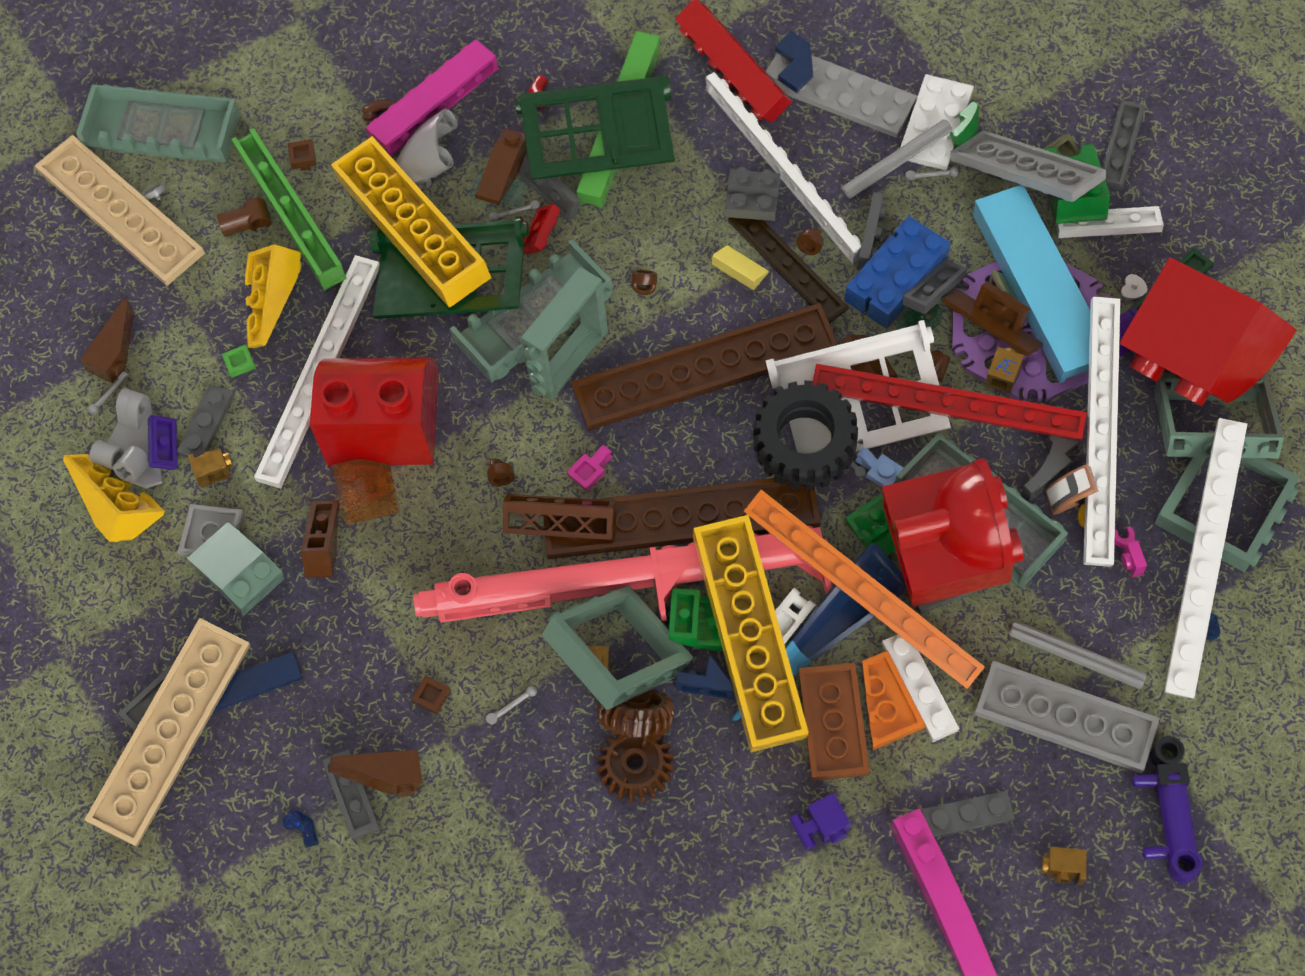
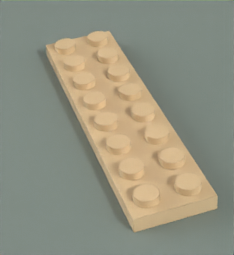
[35,135,205,286]
[84,618,250,847]

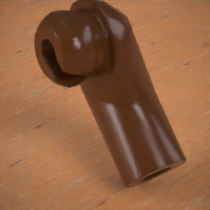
[361,100,397,121]

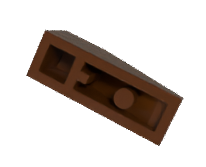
[475,128,528,205]
[80,299,134,383]
[301,500,339,578]
[327,750,422,797]

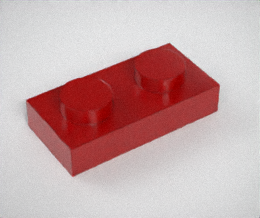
[524,204,561,254]

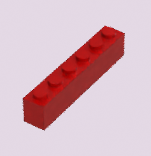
[675,0,793,122]

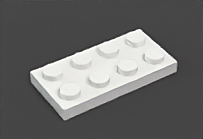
[900,74,974,170]

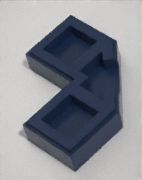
[775,31,813,93]

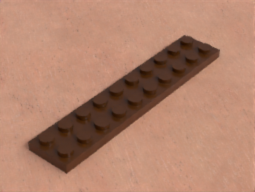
[571,303,838,431]
[543,478,820,559]

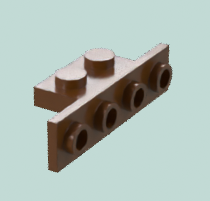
[942,281,1043,357]

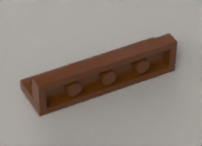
[503,494,616,540]

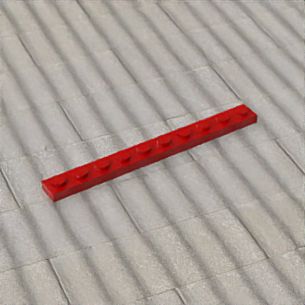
[812,364,1087,441]

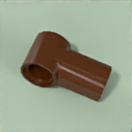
[217,198,271,236]

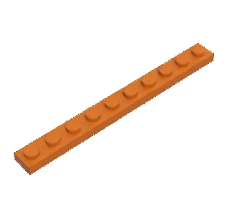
[743,490,985,689]

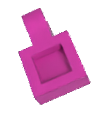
[567,445,613,492]
[1114,526,1147,578]

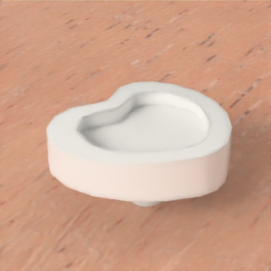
[1121,274,1147,300]

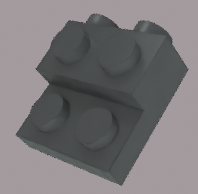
[724,167,781,221]

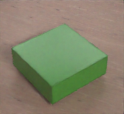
[222,344,256,378]

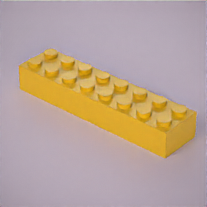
[331,137,491,308]
[693,515,809,753]

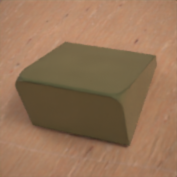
[1045,133,1080,157]
[989,270,1016,299]

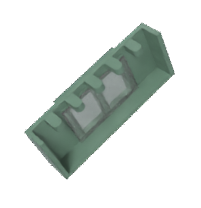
[76,84,240,163]
[450,239,613,383]

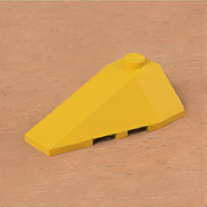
[245,244,301,348]
[63,454,165,542]

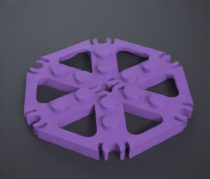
[952,261,1110,403]

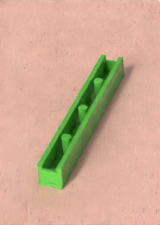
[576,31,660,209]
[231,128,347,290]

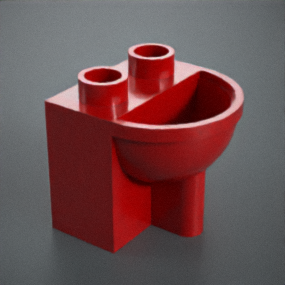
[882,458,1024,607]

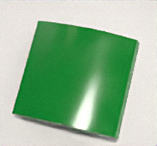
[843,494,896,556]
[668,588,723,652]

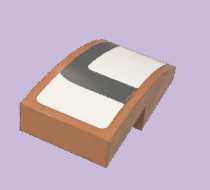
[1045,464,1098,515]

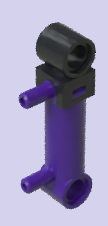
[1132,736,1202,883]

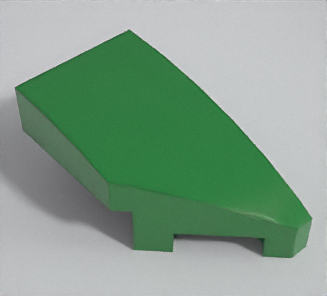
[950,102,979,149]

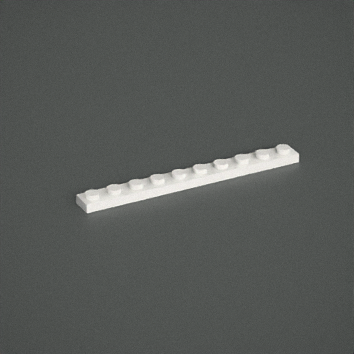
[706,72,862,264]
[254,255,380,489]
[1083,297,1120,567]
[1164,418,1247,699]

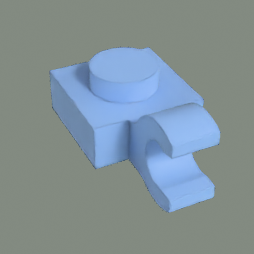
[855,447,903,487]

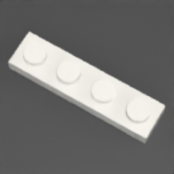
[1055,206,1164,238]
[882,634,959,742]

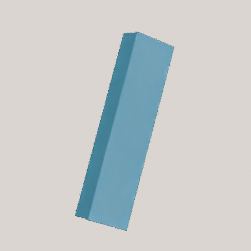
[973,185,1090,383]

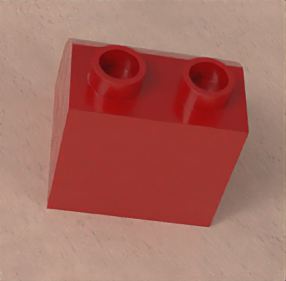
[1119,257,1297,407]
[309,357,439,466]

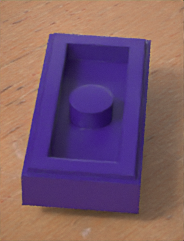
[148,415,178,470]

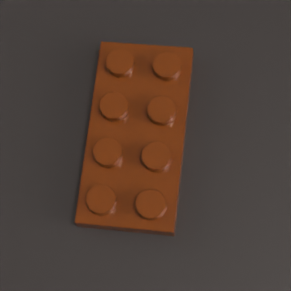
[798,663,870,781]

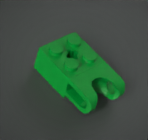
[1042,144,1110,224]

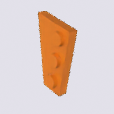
[862,650,925,750]

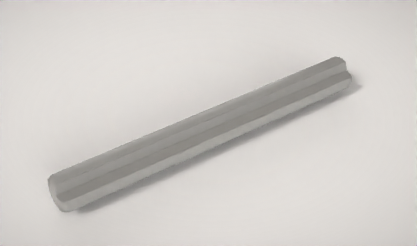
[842,119,952,198]
[1009,621,1146,689]

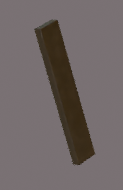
[728,217,849,324]

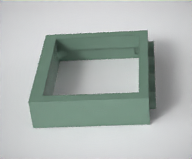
[521,267,608,400]
[1154,372,1284,459]
[1155,430,1300,573]
[542,585,693,710]

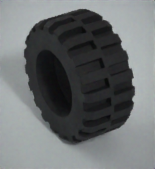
[753,380,858,490]

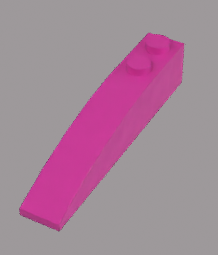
[891,808,997,976]

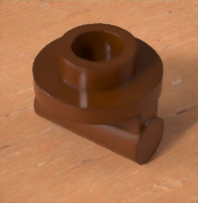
[931,350,951,382]

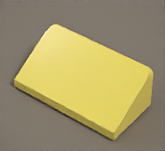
[712,245,769,290]

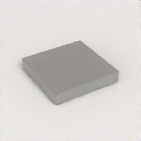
[178,504,244,557]

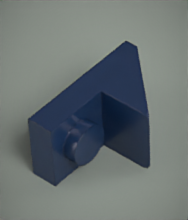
[676,656,733,699]

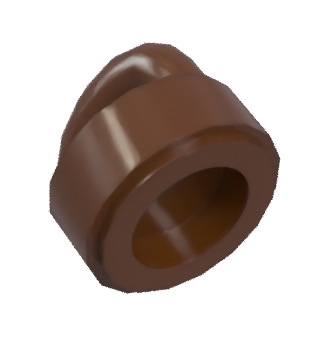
[797,228,824,255]
[631,270,658,295]
[487,458,515,487]

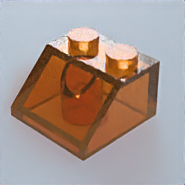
[332,459,400,525]

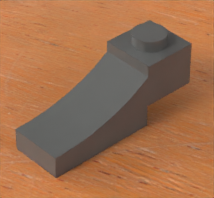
[1021,435,1084,502]

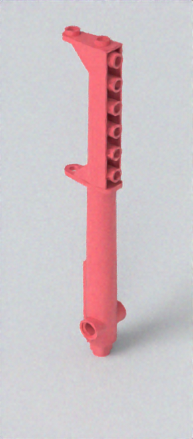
[413,526,834,623]

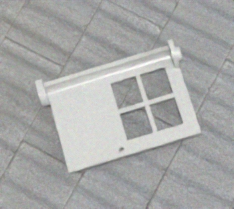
[766,320,951,454]

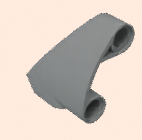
[396,109,458,190]
[89,388,162,488]

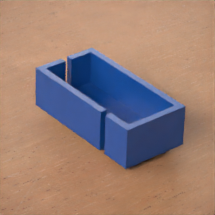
[845,216,951,329]

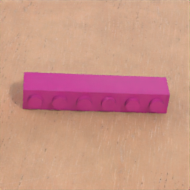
[366,39,498,156]

